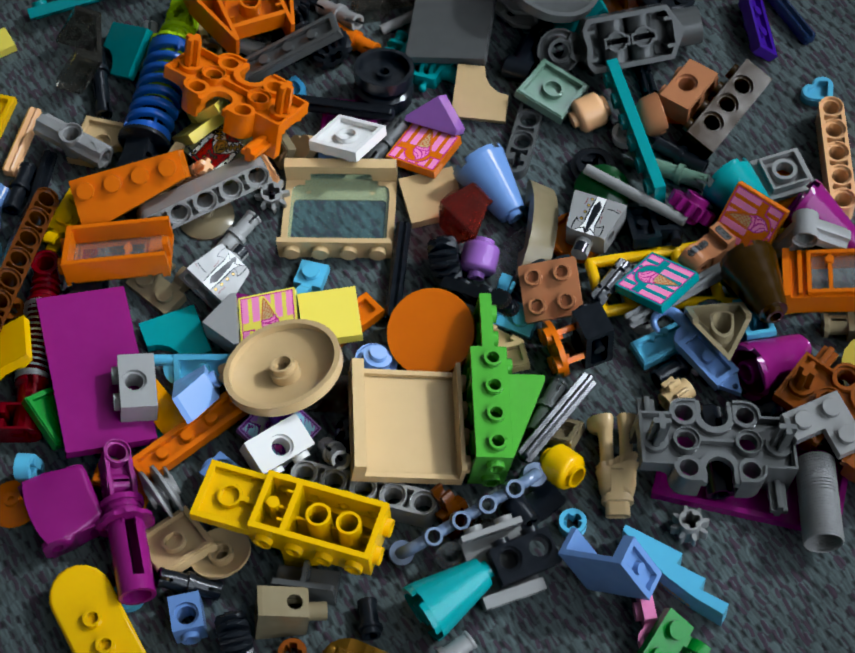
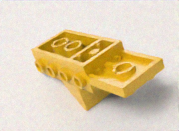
[189,459,395,576]

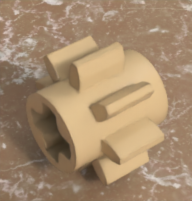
[658,376,696,411]

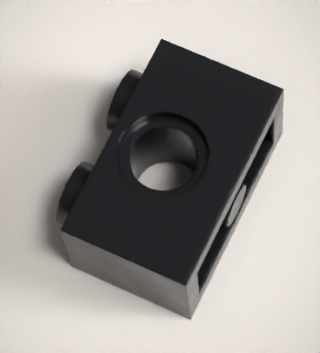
[571,301,615,369]

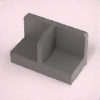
[270,559,341,605]

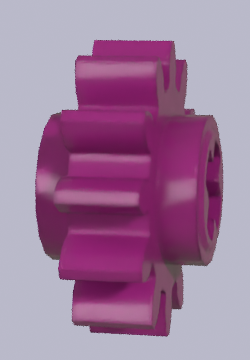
[667,188,717,227]

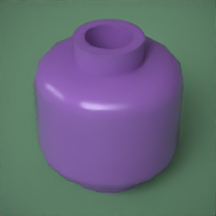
[460,236,500,281]

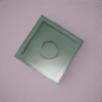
[514,59,590,125]

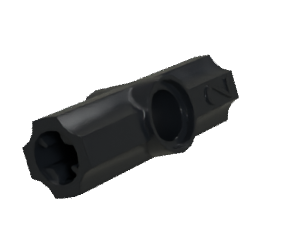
[700,404,734,501]

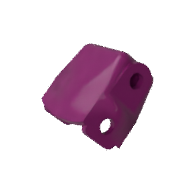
[18,464,104,558]

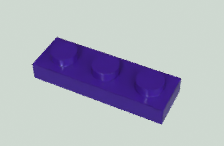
[738,0,778,62]

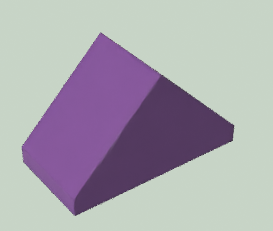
[405,94,465,136]

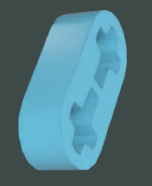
[13,452,45,484]

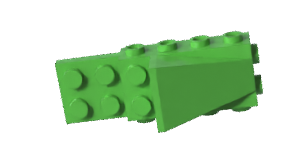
[461,293,545,487]

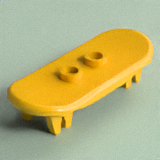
[49,565,146,653]

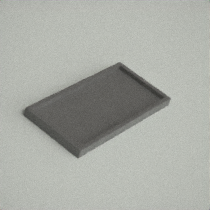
[405,0,497,65]

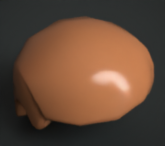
[636,92,668,137]

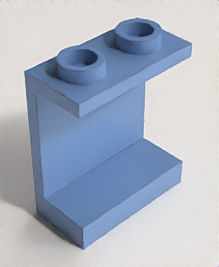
[558,527,662,600]

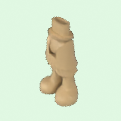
[586,412,639,519]

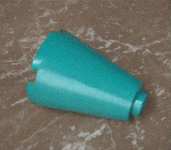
[703,158,771,211]
[402,558,494,642]

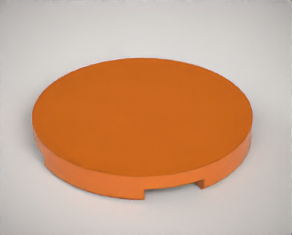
[387,288,476,372]

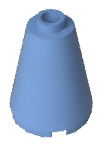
[453,143,525,224]

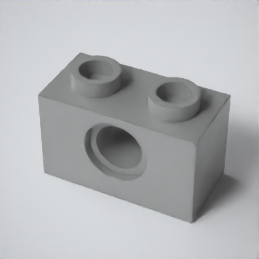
[111,353,158,422]

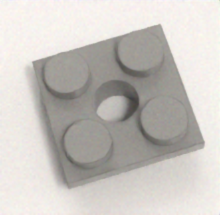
[750,148,813,202]

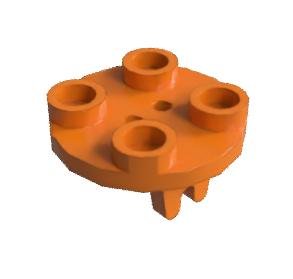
[537,320,585,378]

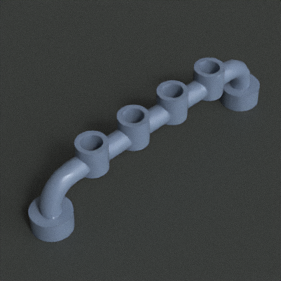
[388,462,547,565]

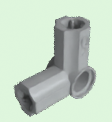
[772,208,851,260]

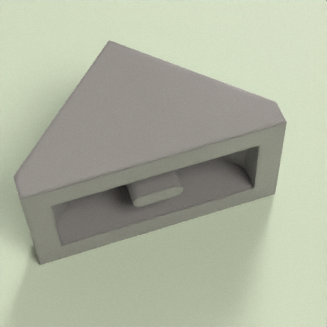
[202,293,241,353]

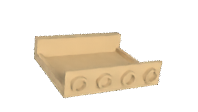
[348,358,471,485]

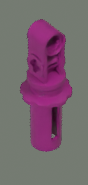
[95,439,157,605]

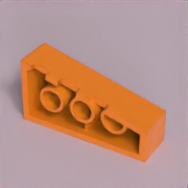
[68,149,191,224]

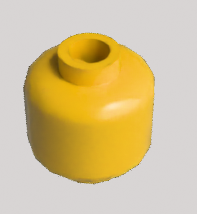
[540,444,586,490]

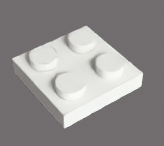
[309,114,387,162]

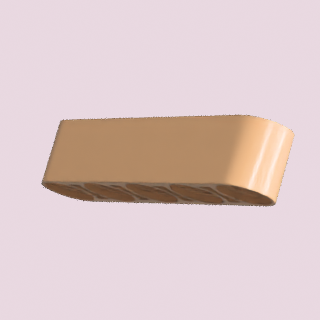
[815,96,855,220]

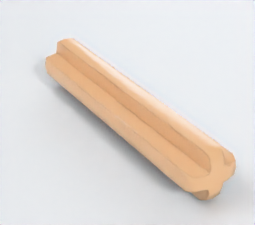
[2,107,42,177]

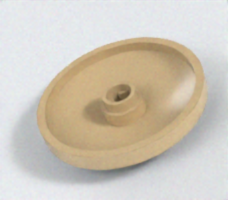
[223,319,343,417]

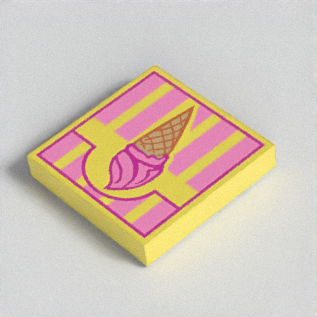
[238,287,299,341]

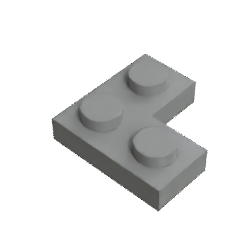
[780,390,855,460]

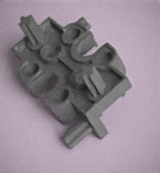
[629,396,799,516]

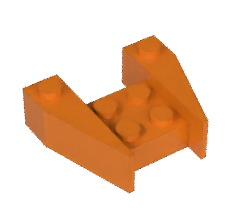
[183,0,295,55]

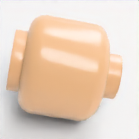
[568,92,611,133]

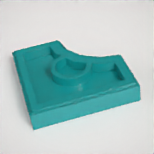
[103,22,153,81]
[138,304,212,354]

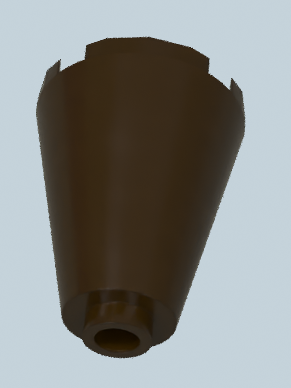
[720,240,788,323]

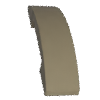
[515,180,559,278]

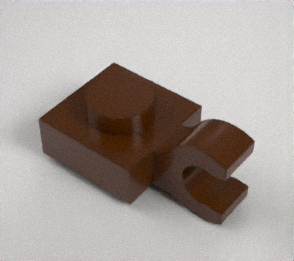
[430,483,475,540]

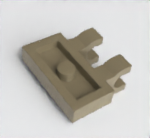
[125,258,190,315]

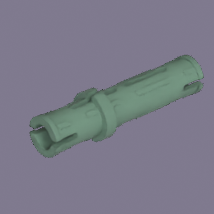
[624,150,710,192]

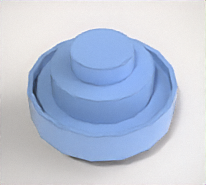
[355,343,398,370]

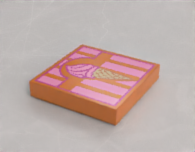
[385,123,462,179]
[717,181,790,247]

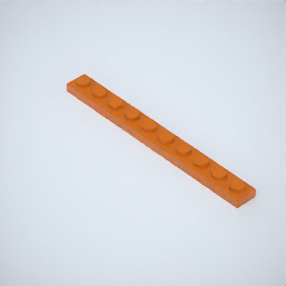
[132,292,385,483]

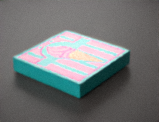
[615,252,699,314]

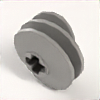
[138,465,184,518]

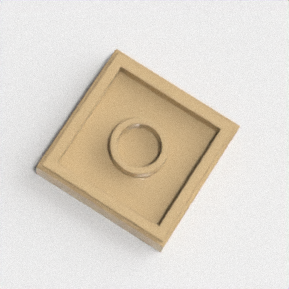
[146,505,218,581]

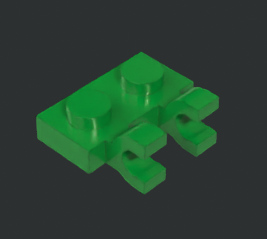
[637,607,711,653]

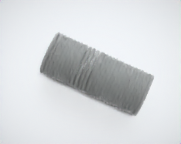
[796,451,845,553]

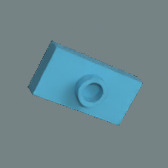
[629,322,680,370]

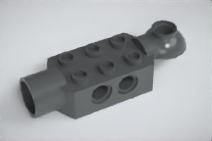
[537,3,703,74]

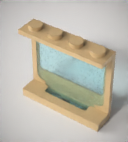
[276,158,398,261]

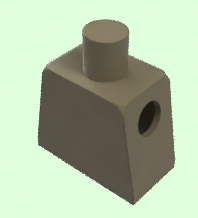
[254,585,328,640]

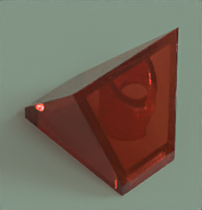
[439,182,493,245]

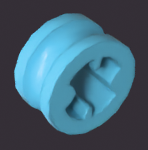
[558,508,587,538]

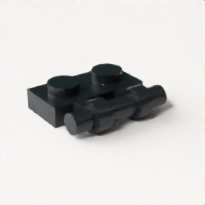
[625,206,683,249]

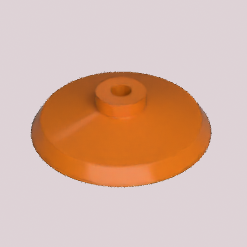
[0,480,30,528]

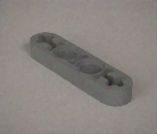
[505,101,544,180]

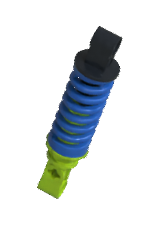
[117,0,199,167]

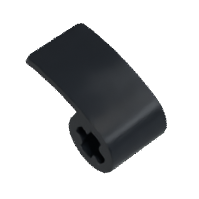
[500,480,566,530]

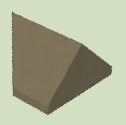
[684,302,752,361]

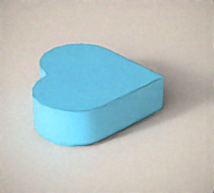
[800,77,833,107]

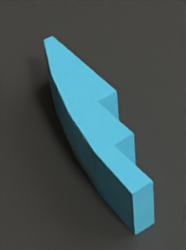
[622,525,729,626]

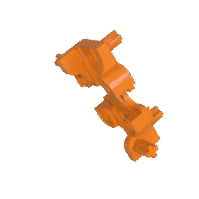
[163,33,309,162]

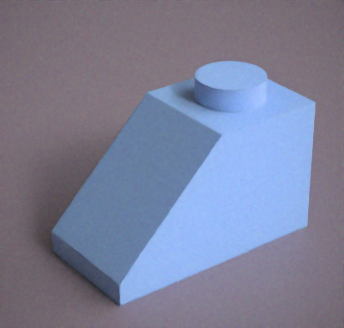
[172,365,222,424]

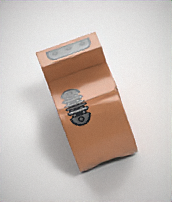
[678,222,736,273]

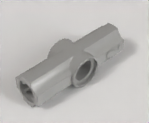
[33,113,114,169]

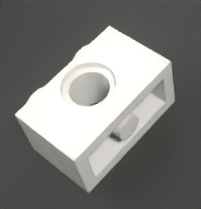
[239,413,315,474]

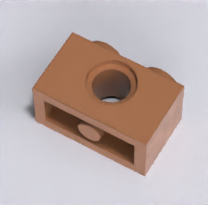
[658,59,718,125]

